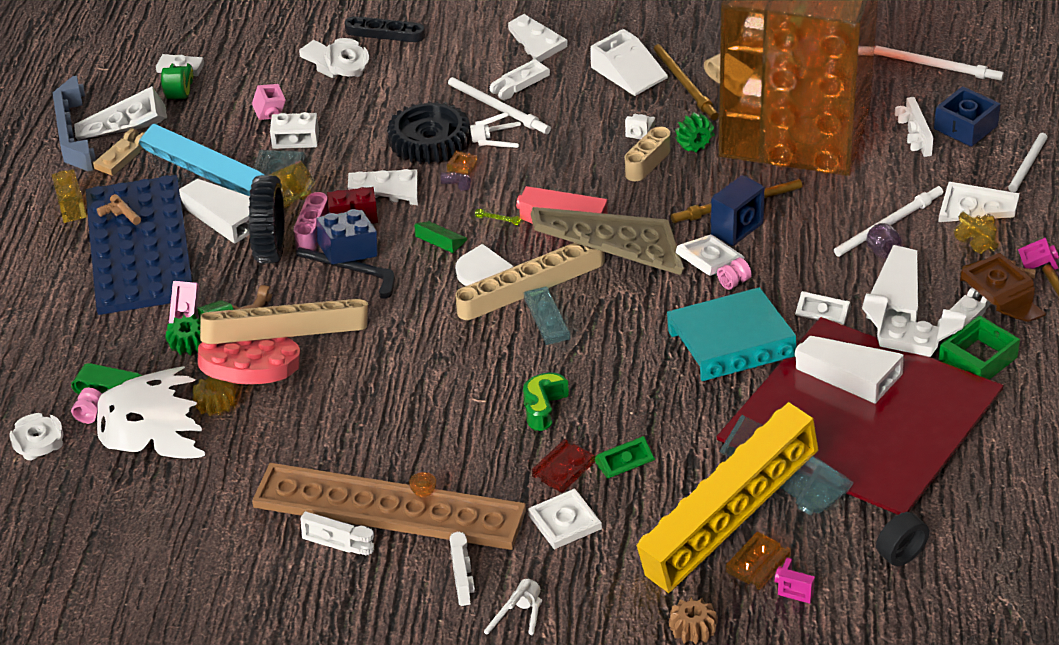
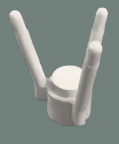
[470,112,521,148]
[484,579,542,635]

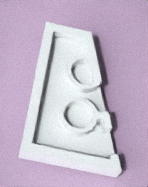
[508,14,567,62]
[348,169,418,205]
[939,182,1020,222]

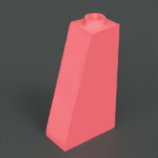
[516,186,608,224]

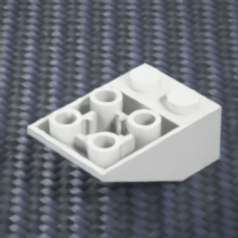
[591,29,668,96]

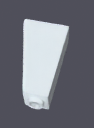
[179,179,250,244]
[866,245,918,322]
[795,336,903,404]

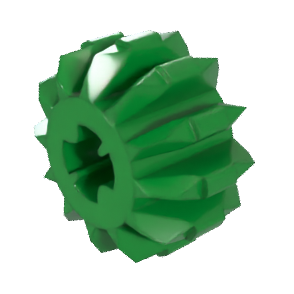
[675,112,715,153]
[165,314,202,356]

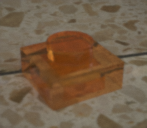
[447,151,478,176]

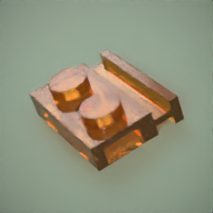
[726,531,791,590]

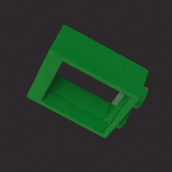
[939,315,1020,380]

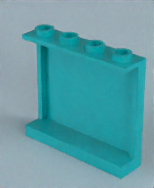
[667,287,796,381]

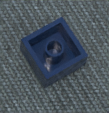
[934,86,1001,147]
[711,175,765,246]
[316,209,377,265]

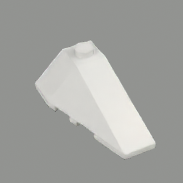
[74,87,167,140]

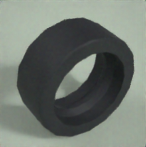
[876,512,930,567]

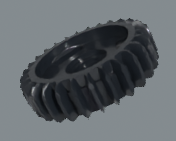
[387,100,471,165]
[248,175,285,263]

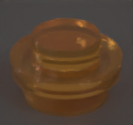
[409,472,436,497]

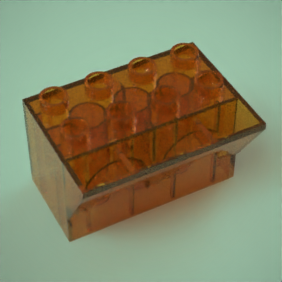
[719,0,878,176]

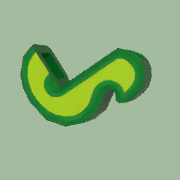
[161,63,194,99]
[523,373,569,431]

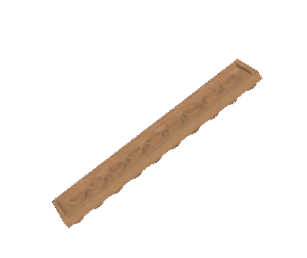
[252,463,526,550]

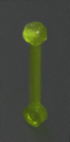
[475,209,521,225]

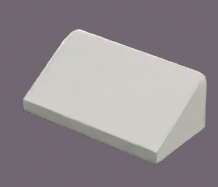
[795,291,851,325]

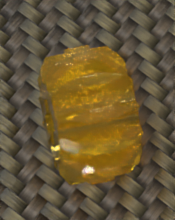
[192,376,236,417]

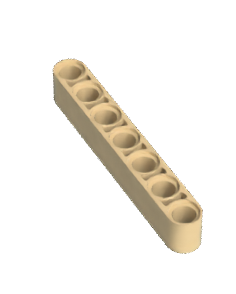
[455,243,605,320]
[200,299,368,344]

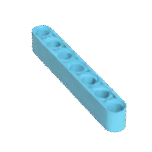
[138,124,264,196]

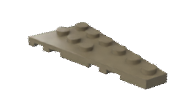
[530,207,684,275]

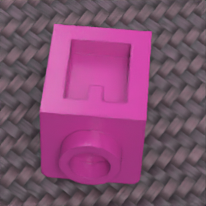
[1018,238,1059,270]
[775,558,815,604]

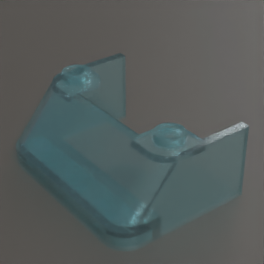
[719,415,854,516]

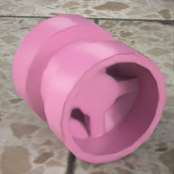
[717,257,751,290]
[71,388,102,424]

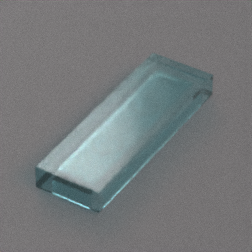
[524,287,570,345]

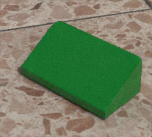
[414,221,467,253]
[594,436,655,479]

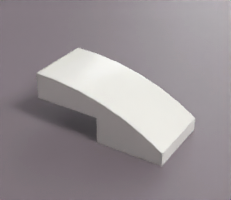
[299,40,337,78]

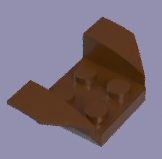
[960,253,1046,322]

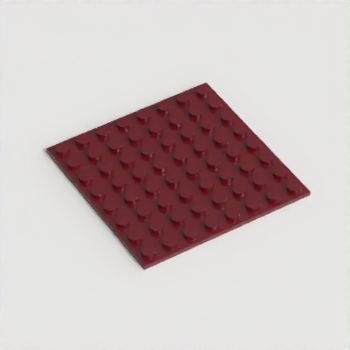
[716,317,1004,515]

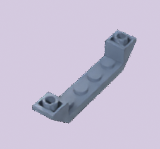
[53,76,96,172]

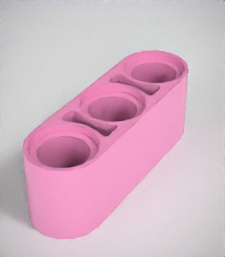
[294,192,329,251]

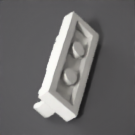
[895,97,933,157]

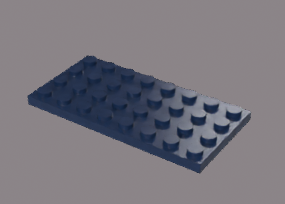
[85,175,192,315]

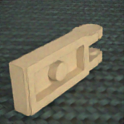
[93,128,144,176]

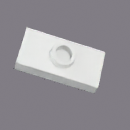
[156,54,204,76]

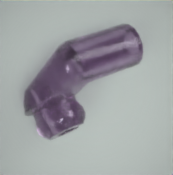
[441,172,471,190]

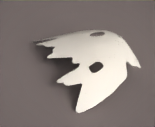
[97,366,205,458]

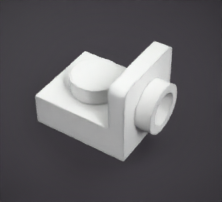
[625,114,655,139]

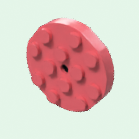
[198,337,300,384]

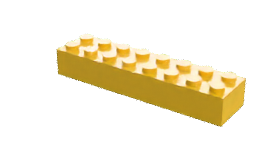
[636,402,818,593]

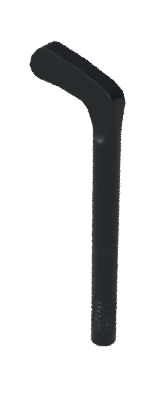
[296,247,395,299]

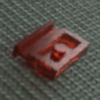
[532,439,595,493]

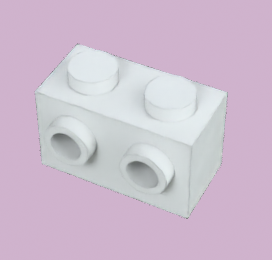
[270,112,319,149]

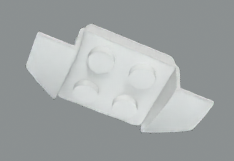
[862,293,966,357]

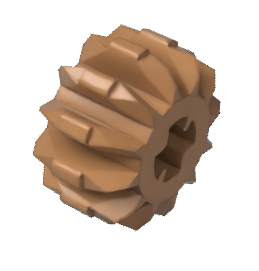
[669,596,718,645]

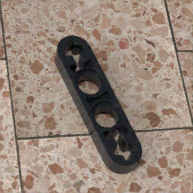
[344,16,425,42]

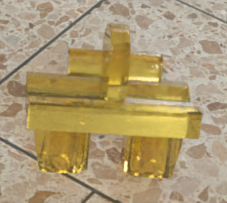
[953,212,999,254]

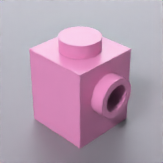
[252,84,286,120]

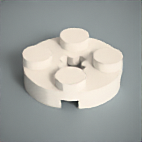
[325,38,369,77]
[10,413,63,460]

